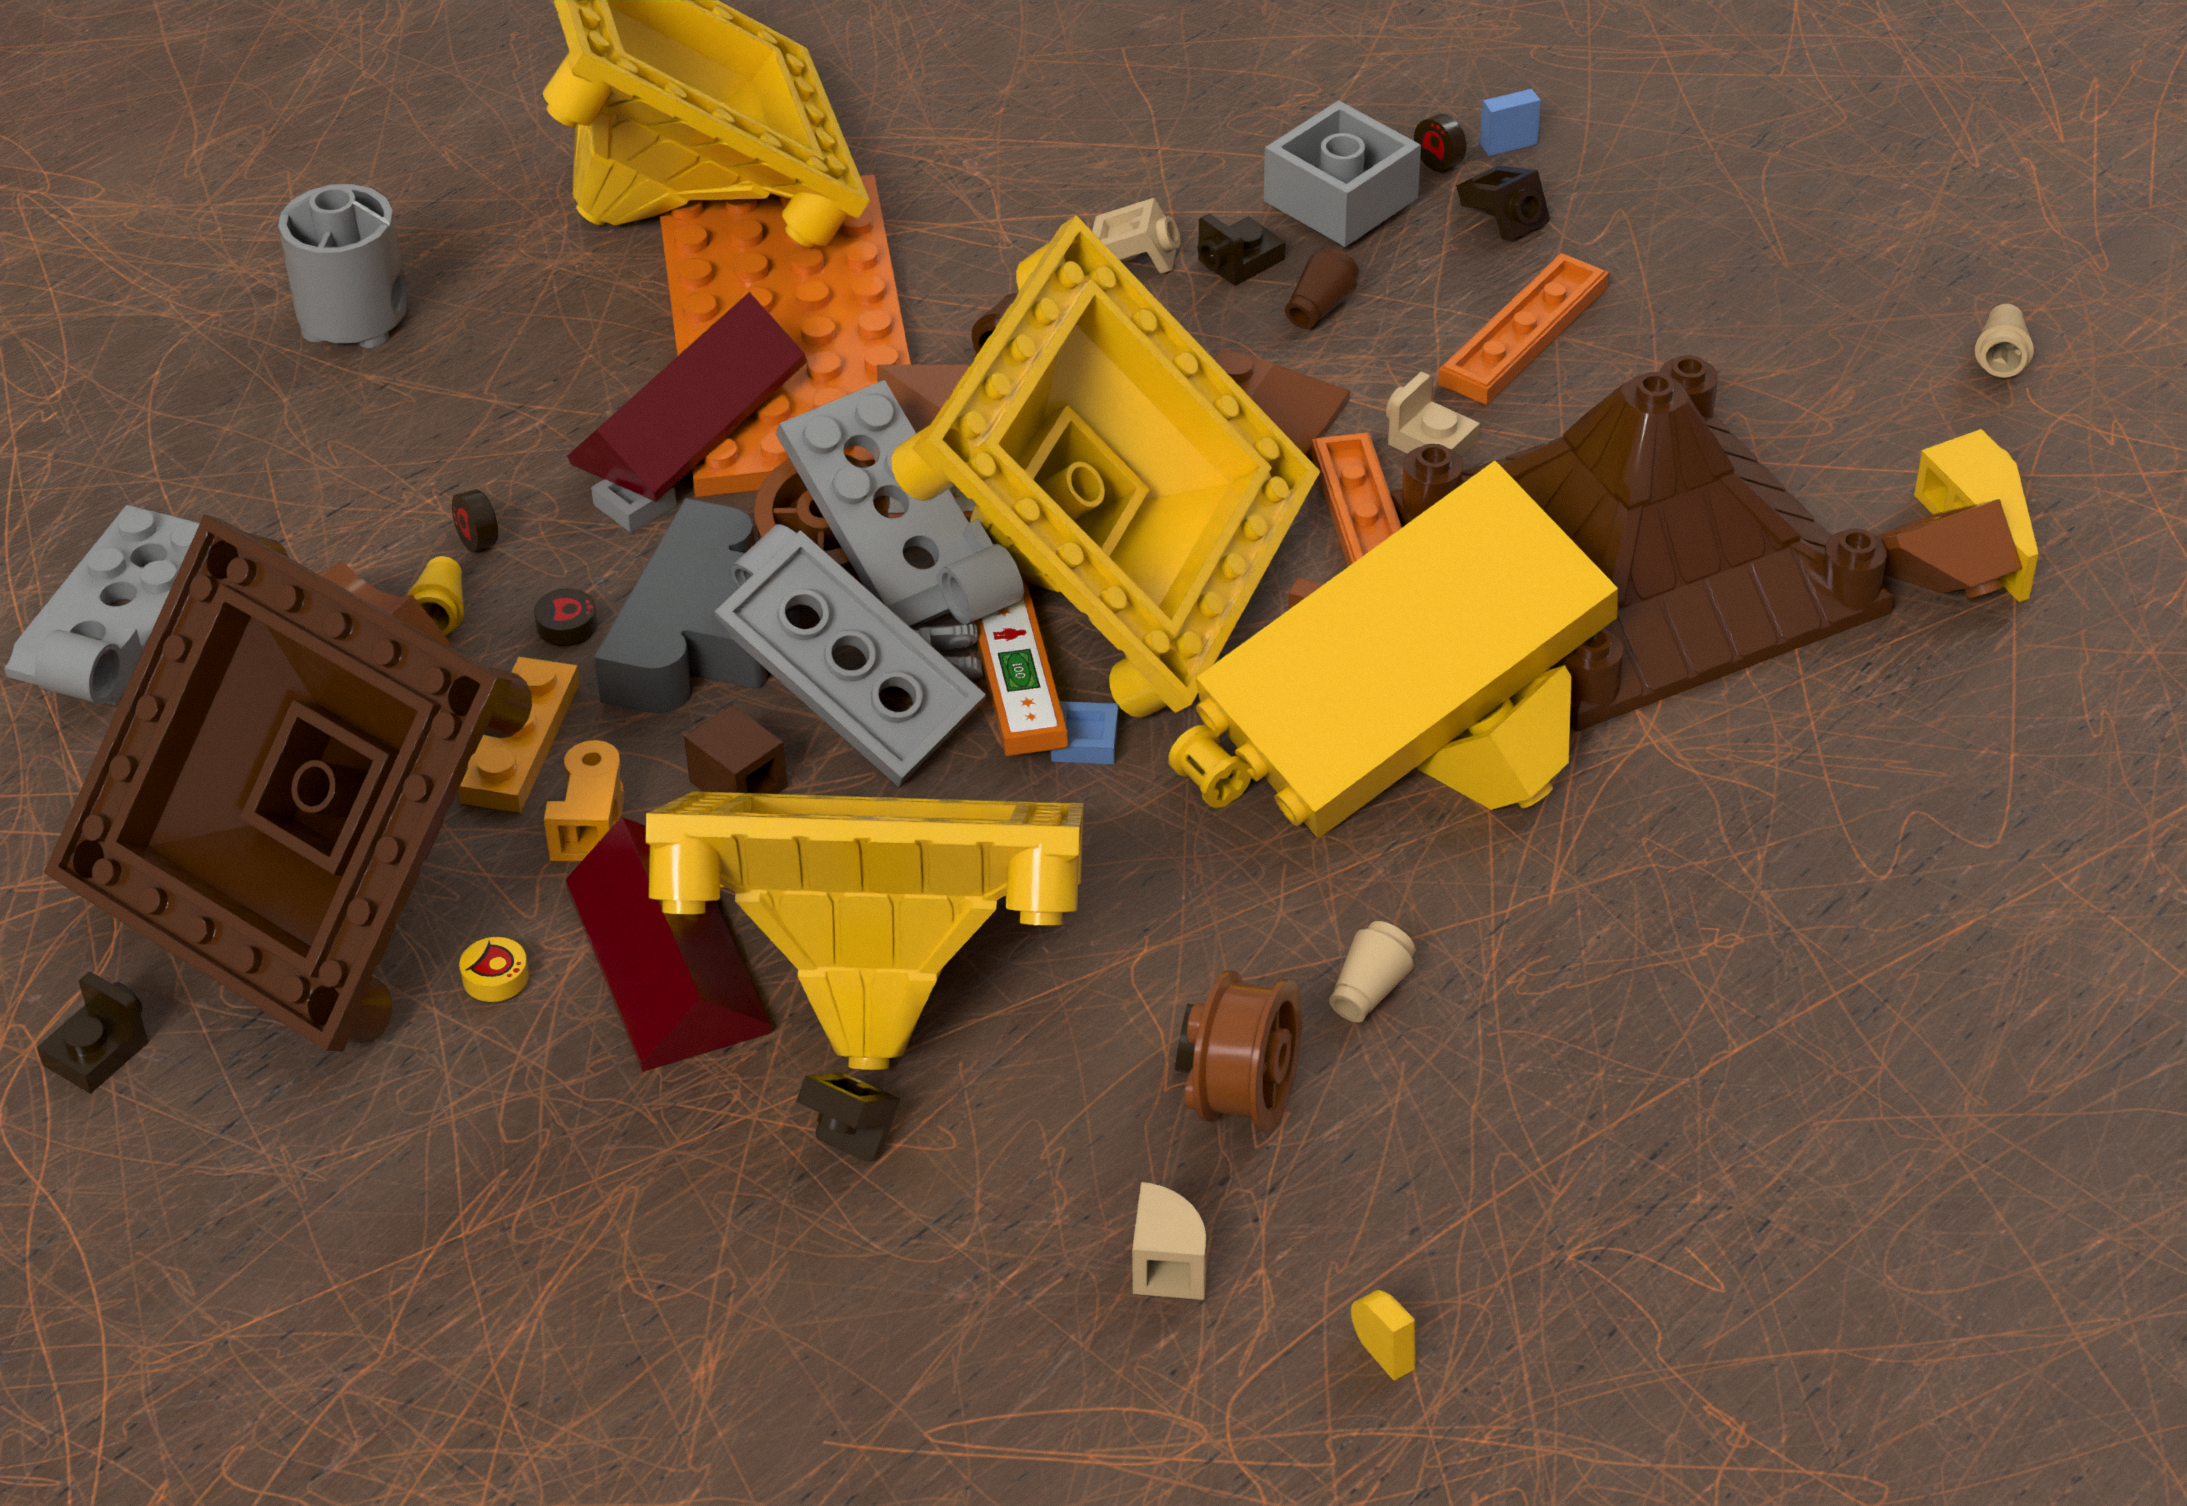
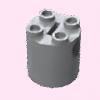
[278,184,408,348]

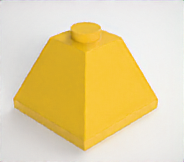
[1417,665,1571,810]

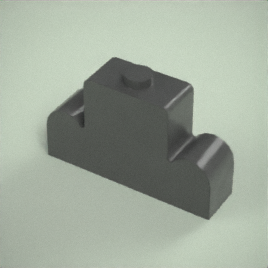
[594,498,802,713]

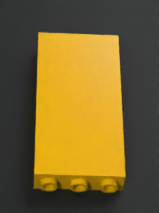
[1196,461,1618,839]

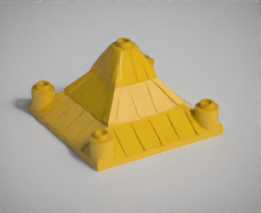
[543,0,870,248]
[891,215,1320,718]
[646,791,1084,1070]

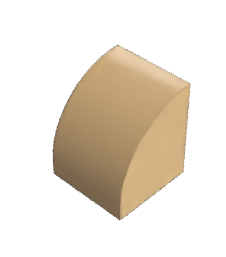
[1132,1182,1206,1300]

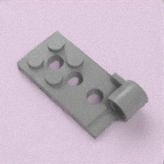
[776,380,1024,629]
[4,505,200,705]
[714,524,986,787]

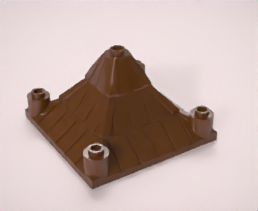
[1390,355,1894,732]
[44,514,532,1052]

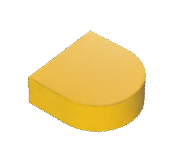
[1351,1290,1416,1381]

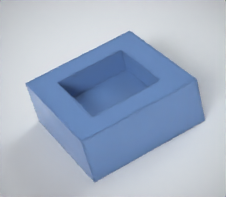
[1480,89,1541,156]
[1051,701,1119,764]

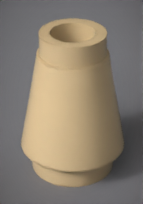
[1975,304,2034,378]
[1329,921,1416,1022]

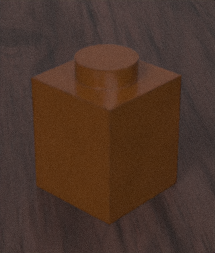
[684,705,788,794]

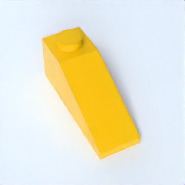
[1914,429,2039,603]

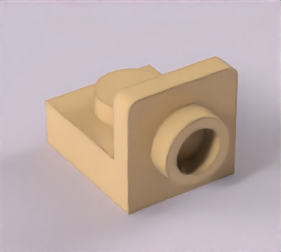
[1092,198,1180,274]
[1386,372,1480,457]

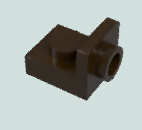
[1456,165,1550,241]
[1197,213,1285,286]
[37,972,148,1094]
[796,1072,901,1162]

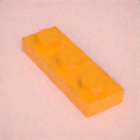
[458,657,580,813]

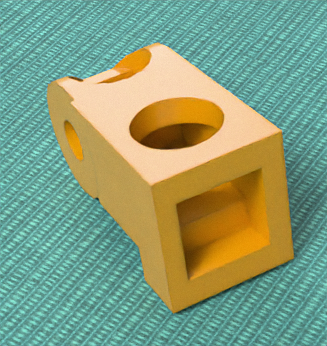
[544,740,625,861]

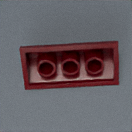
[567,292,807,502]
[565,816,772,1072]

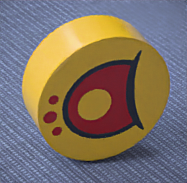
[459,937,529,1002]

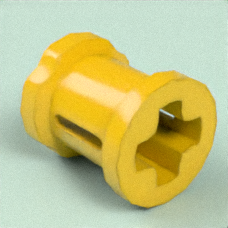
[1168,725,1252,808]

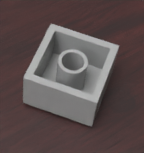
[1264,100,1421,247]

